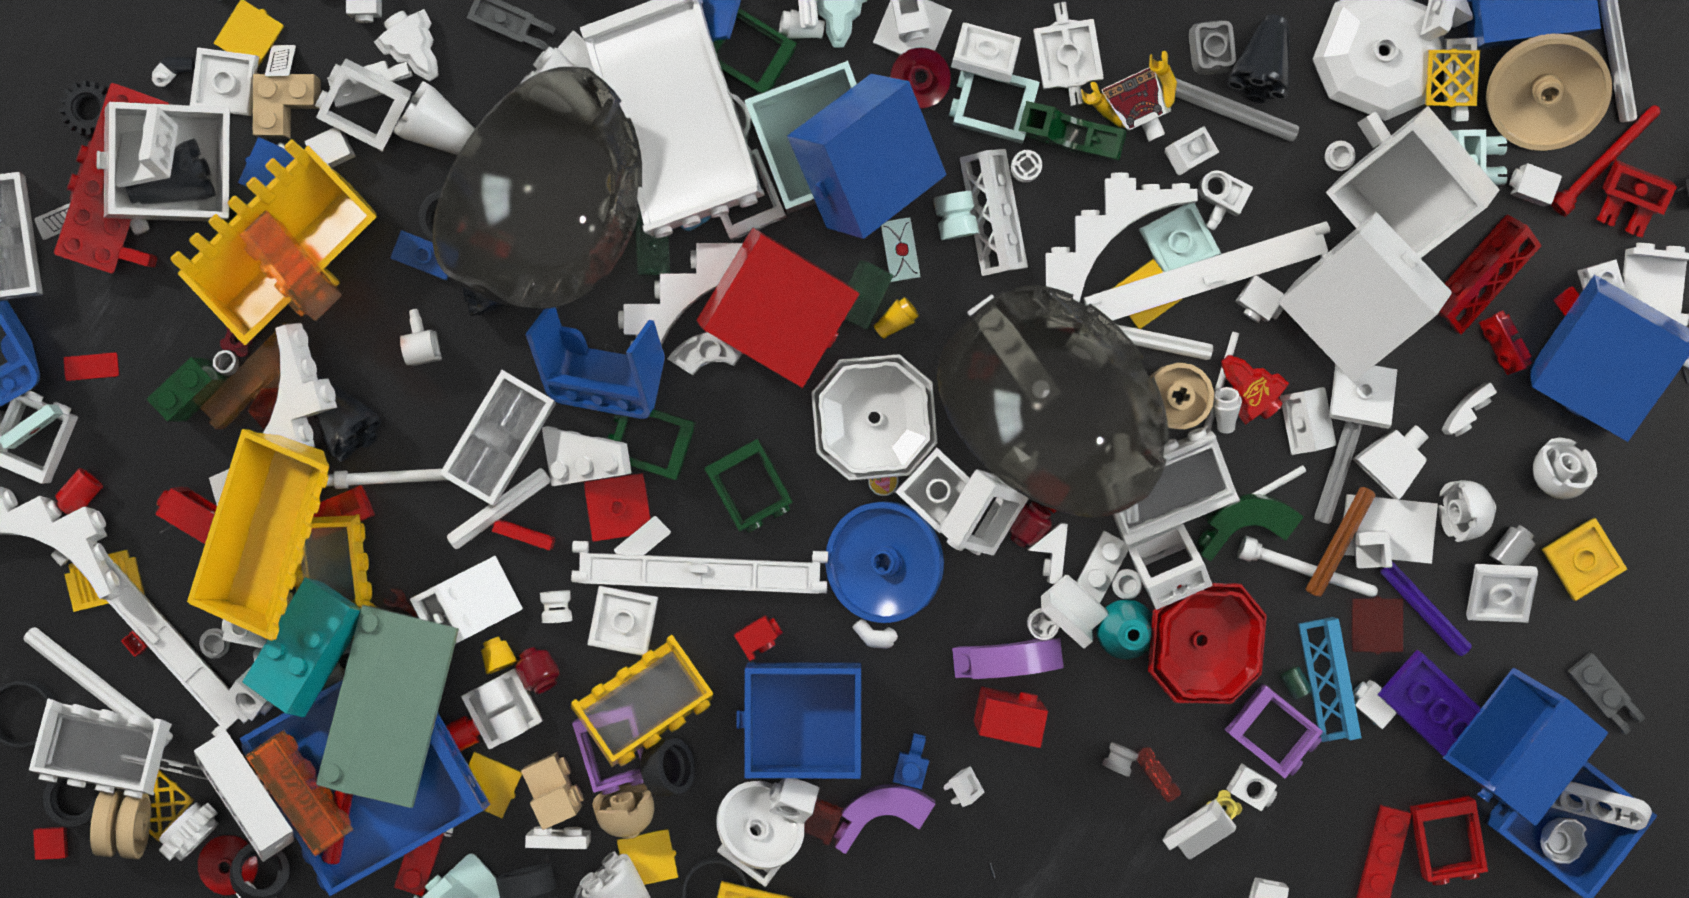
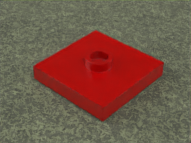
[584,473,651,542]

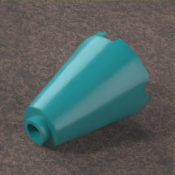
[1096,599,1152,660]

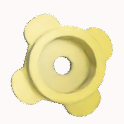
[1206,790,1242,820]

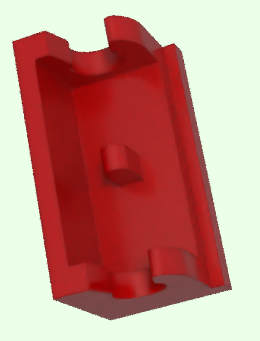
[311,485,375,540]

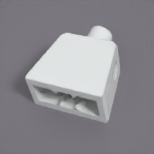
[1352,425,1429,500]

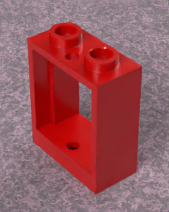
[156,487,217,544]
[1410,796,1488,885]

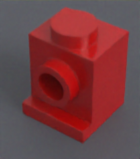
[734,615,783,661]

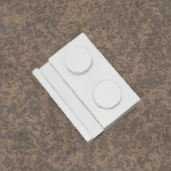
[525,826,591,849]

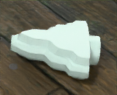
[816,0,868,48]

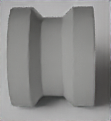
[1102,742,1139,777]

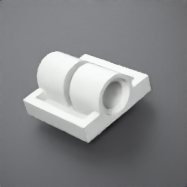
[461,668,544,750]

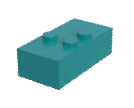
[242,577,361,717]

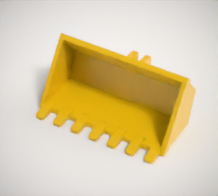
[170,140,377,345]
[187,429,329,641]

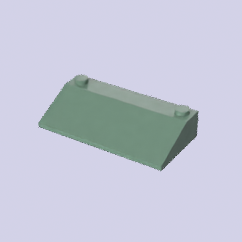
[316,605,459,808]

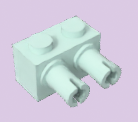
[1450,130,1507,186]

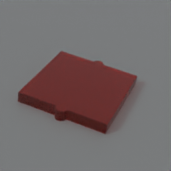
[1352,596,1403,655]

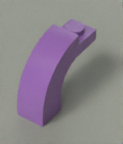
[952,638,1063,679]
[834,784,935,854]

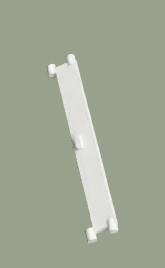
[1084,221,1330,338]
[571,541,828,594]
[51,549,249,737]

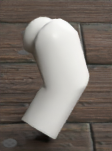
[852,618,898,649]

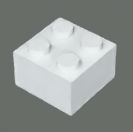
[895,447,970,533]

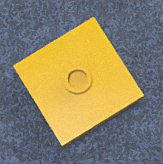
[1542,518,1627,601]

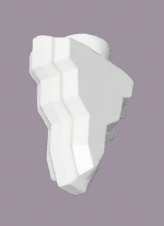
[374,9,439,82]

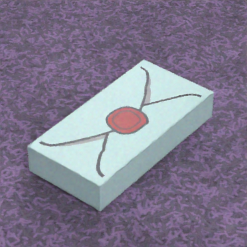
[881,217,921,282]
[0,404,64,449]

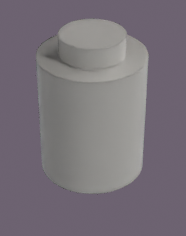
[1489,525,1535,566]

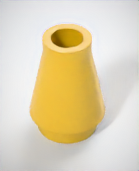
[873,297,919,339]

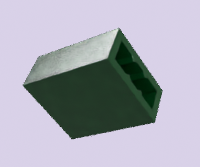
[147,357,229,422]

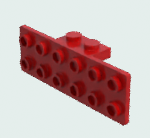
[54,83,169,274]

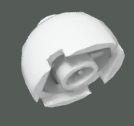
[1533,437,1597,500]
[1438,480,1496,542]

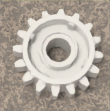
[159,802,219,861]

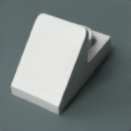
[1420,0,1473,42]
[1165,126,1219,175]
[1027,522,1068,584]

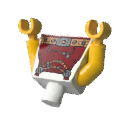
[1081,51,1177,141]

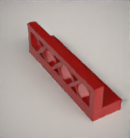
[1438,214,1542,335]

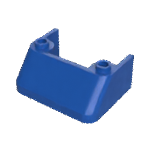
[0,300,40,407]
[525,303,665,419]

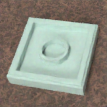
[1139,203,1221,272]

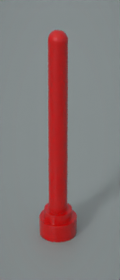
[1550,105,1661,217]

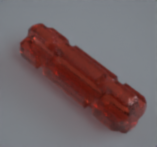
[1137,747,1181,802]

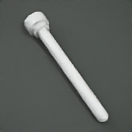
[1237,535,1378,597]

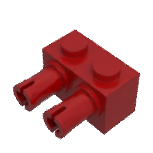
[1596,159,1677,238]

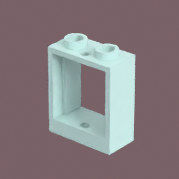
[949,70,1040,144]

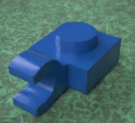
[893,733,929,789]

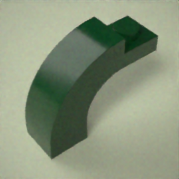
[1018,101,1127,161]
[1197,494,1304,562]

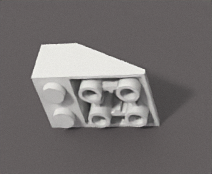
[410,556,523,644]

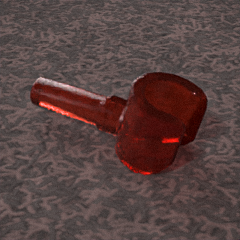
[383,589,419,618]

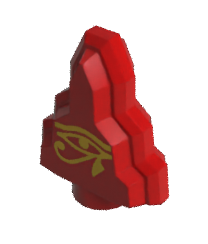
[1221,355,1289,425]

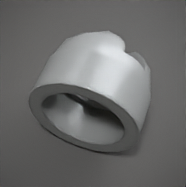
[213,350,239,376]

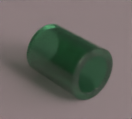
[1281,666,1312,700]

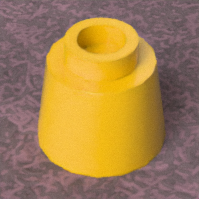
[481,637,518,674]

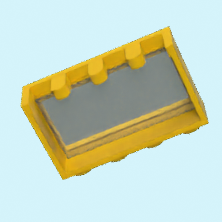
[293,514,372,640]
[571,635,713,767]

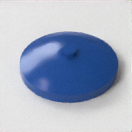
[825,501,944,623]

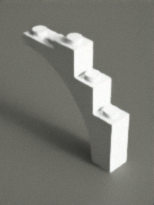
[1045,173,1198,327]
[618,243,743,345]
[209,323,337,506]
[0,487,121,601]

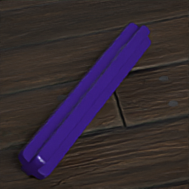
[1380,562,1472,656]

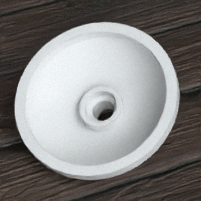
[717,781,805,870]

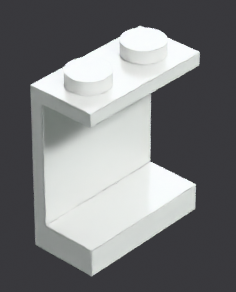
[1622,243,1689,326]

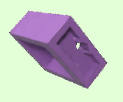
[1224,683,1323,778]
[572,703,645,795]

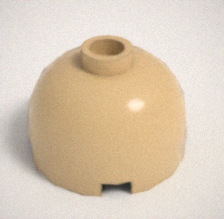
[592,783,654,839]

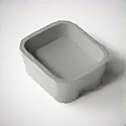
[1189,20,1237,75]

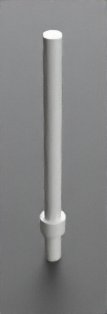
[326,469,491,489]

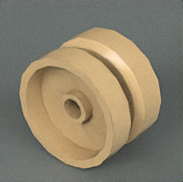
[1143,363,1214,430]
[90,790,151,859]

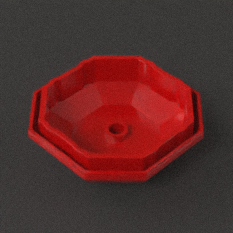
[1148,583,1267,704]

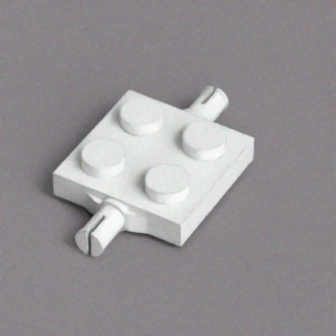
[1033,2,1104,106]

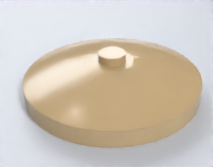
[1486,34,1612,151]

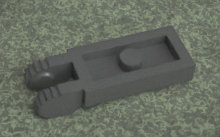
[467,0,556,51]
[1567,652,1645,735]

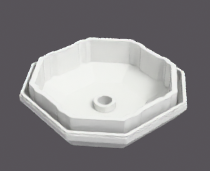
[1312,0,1444,121]
[811,354,938,481]

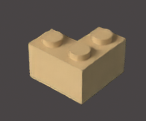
[253,74,321,139]
[521,752,584,830]

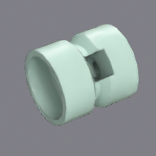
[933,191,979,240]

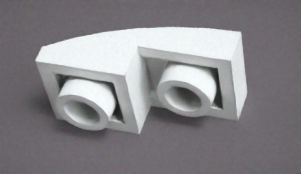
[1442,382,1497,437]

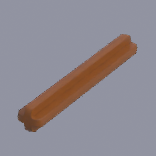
[1306,487,1375,597]

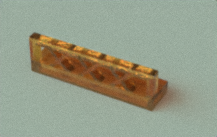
[200,322,288,429]

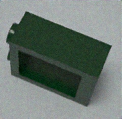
[713,8,797,94]
[607,409,696,480]
[704,439,793,533]

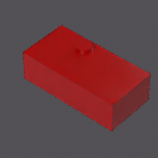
[974,686,1048,748]

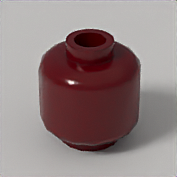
[1009,501,1052,548]
[515,647,560,694]

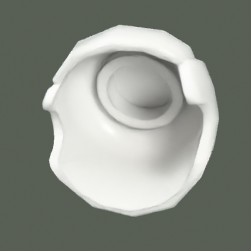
[1540,817,1587,864]

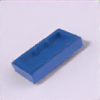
[390,230,458,281]

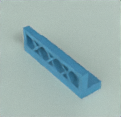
[1298,617,1361,742]

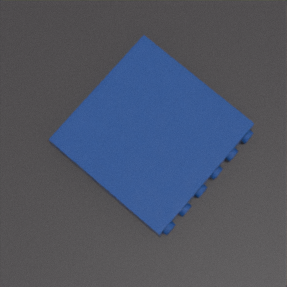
[239,679,491,896]

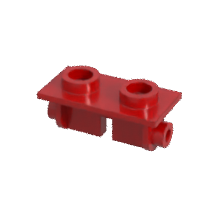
[1479,310,1532,375]

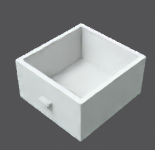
[96,102,230,222]
[1326,106,1499,258]
[1278,212,1452,382]

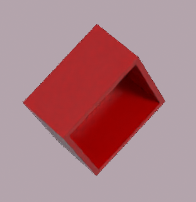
[696,227,860,388]

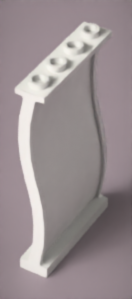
[580,0,765,238]

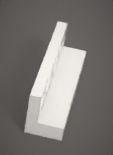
[960,149,1028,276]

